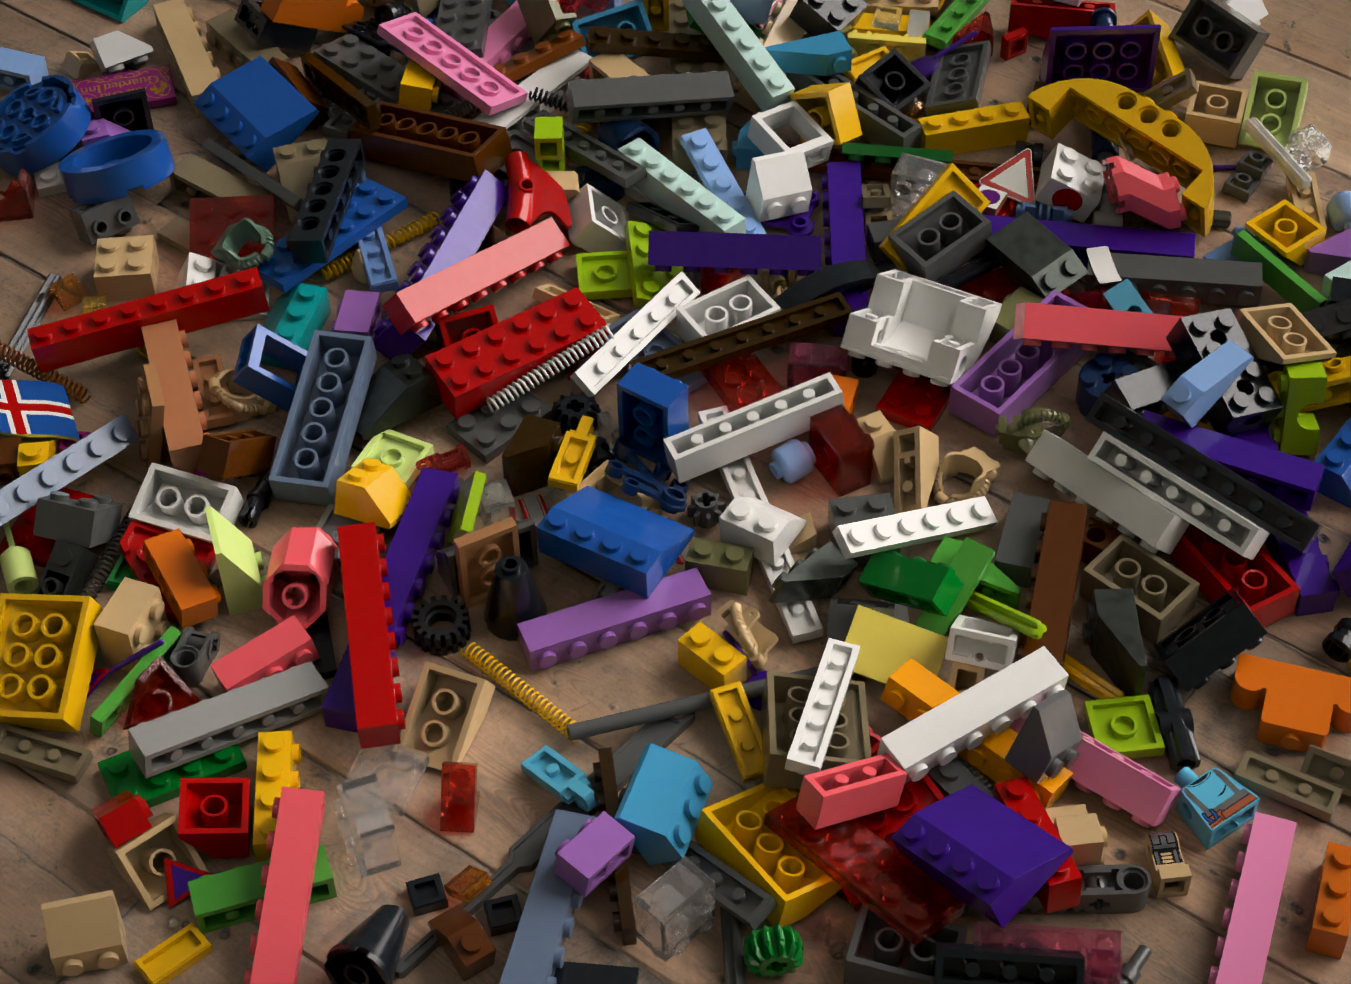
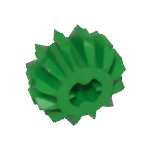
[743,923,804,979]

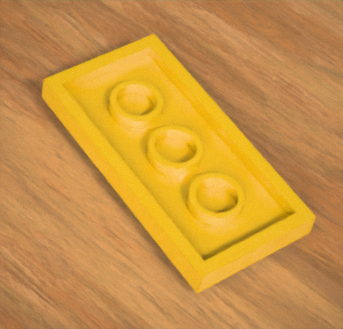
[879,163,990,273]

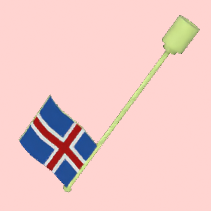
[0,380,80,594]

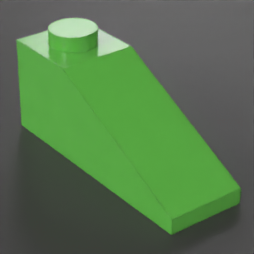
[930,536,1021,610]

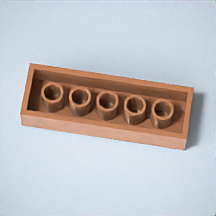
[141,319,210,474]

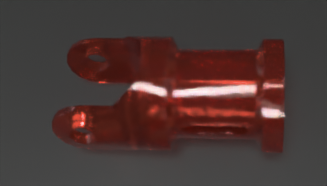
[416,443,471,472]

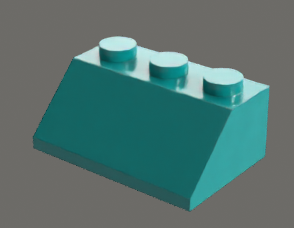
[260,283,331,370]

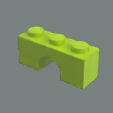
[534,116,566,171]
[1270,361,1328,455]

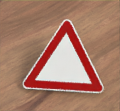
[979,148,1035,204]

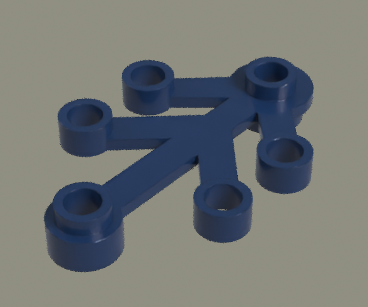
[605,436,689,514]

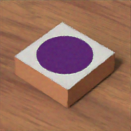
[979,184,1007,216]

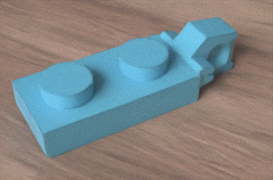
[520,745,598,812]

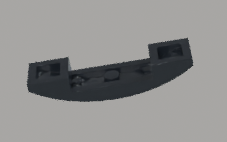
[774,260,881,311]

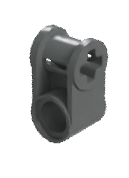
[170,626,220,688]

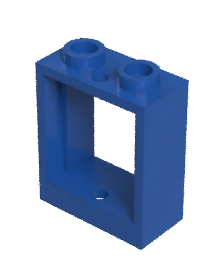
[232,324,308,412]

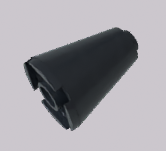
[484,555,547,641]
[324,904,410,984]

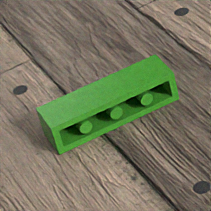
[188,845,337,934]

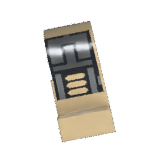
[1145,831,1192,898]

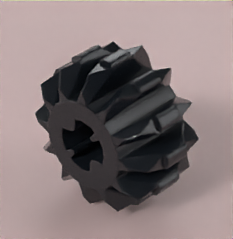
[551,392,601,436]

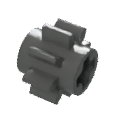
[687,490,726,529]

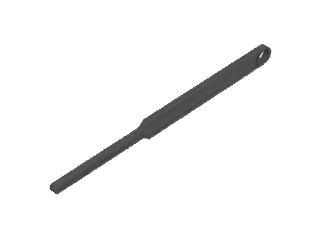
[395,698,695,979]

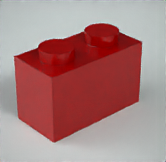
[90,790,153,848]

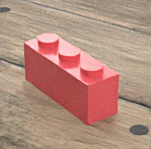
[210,615,320,693]
[796,753,907,830]

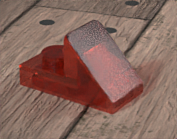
[952,11,994,56]
[440,761,480,833]

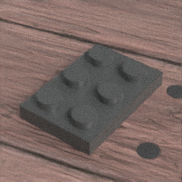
[446,387,552,464]

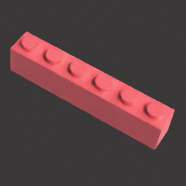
[1013,302,1184,359]
[244,787,326,984]

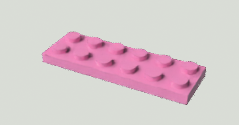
[377,12,528,116]

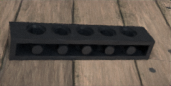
[286,139,366,263]

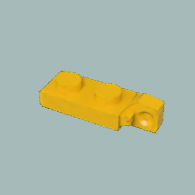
[548,415,597,492]

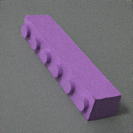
[517,567,711,672]

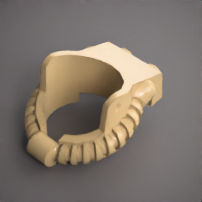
[208,368,277,422]
[932,446,1001,505]
[718,599,778,668]

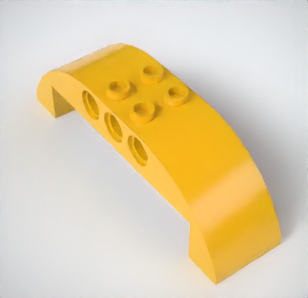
[1028,78,1214,237]

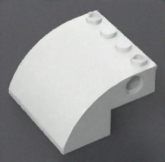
[840,269,1002,387]

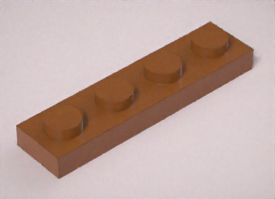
[492,30,586,82]

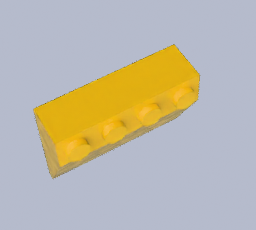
[0,593,103,733]
[694,783,866,927]

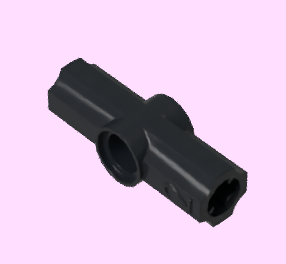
[1147,676,1201,772]

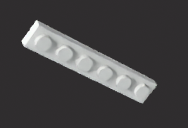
[570,271,701,397]
[832,496,998,559]
[784,638,861,775]

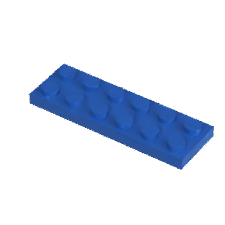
[256,179,408,293]

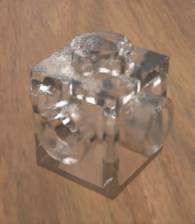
[1285,124,1332,172]

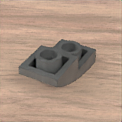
[1222,149,1273,202]

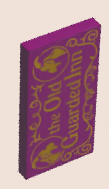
[71,65,177,119]

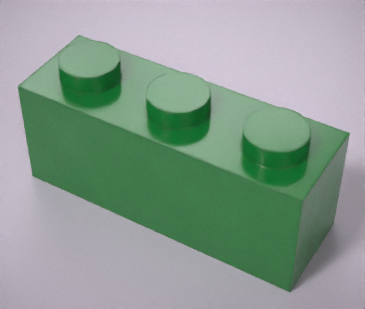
[858,550,964,617]

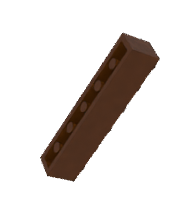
[1016,500,1088,668]

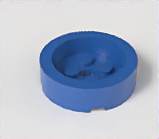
[0,75,91,176]
[58,129,176,204]

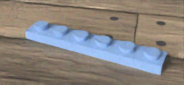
[680,128,766,234]

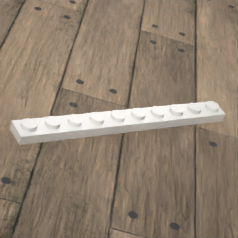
[698,405,824,644]

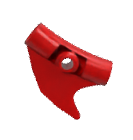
[504,151,572,233]

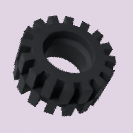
[412,595,471,656]

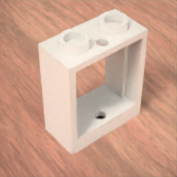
[747,100,834,168]
[945,615,1021,671]

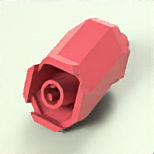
[1102,156,1187,230]
[262,526,338,629]

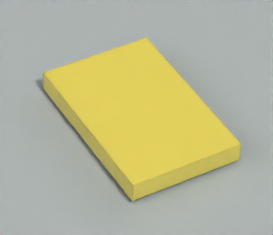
[845,605,948,685]

